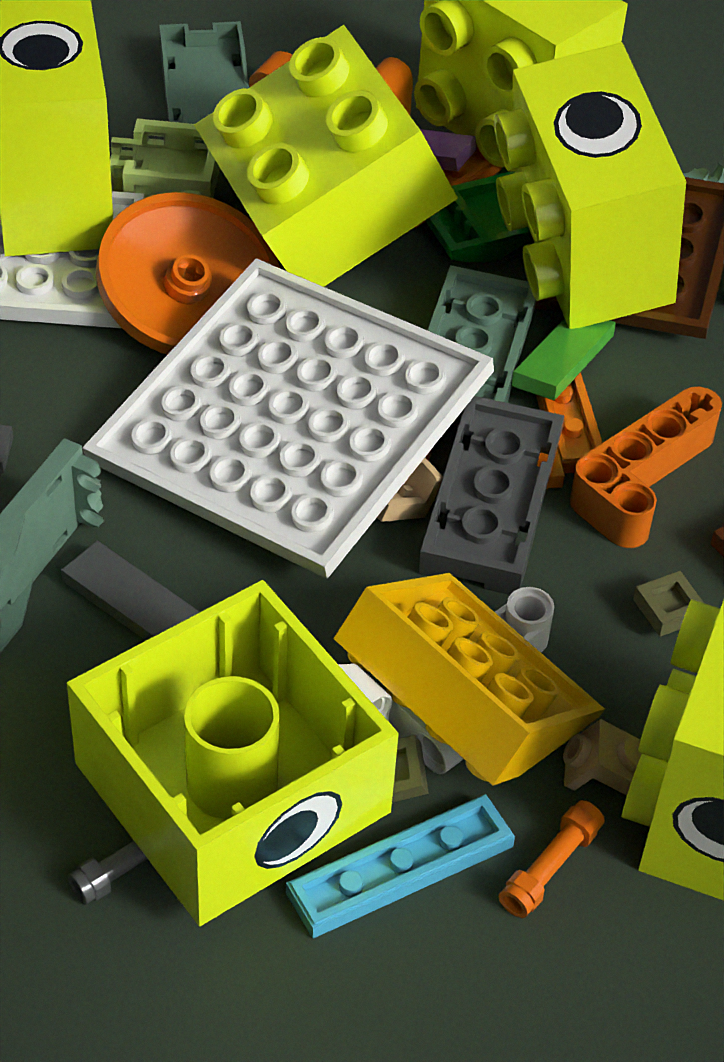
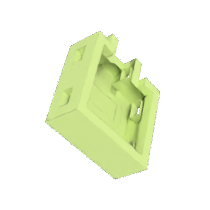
[110,119,220,198]

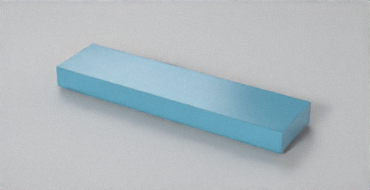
[286,794,515,939]

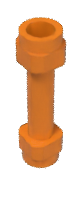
[499,800,605,918]

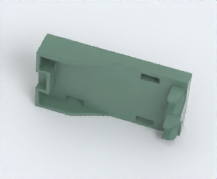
[159,21,249,144]
[428,265,537,426]
[0,438,104,653]

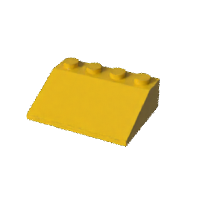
[333,573,605,786]

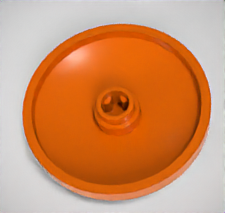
[96,192,280,355]

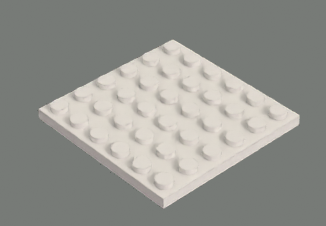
[82,259,494,579]

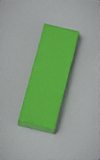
[512,318,616,400]

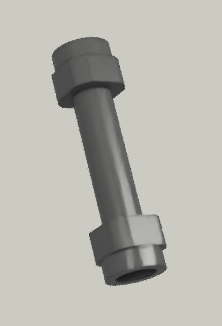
[67,841,147,905]

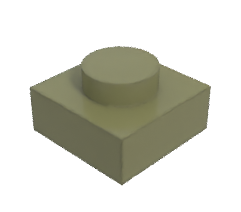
[633,571,704,637]
[392,735,429,803]

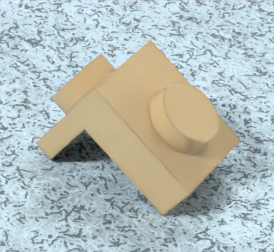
[377,458,443,522]
[563,719,642,795]

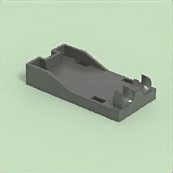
[419,396,565,595]

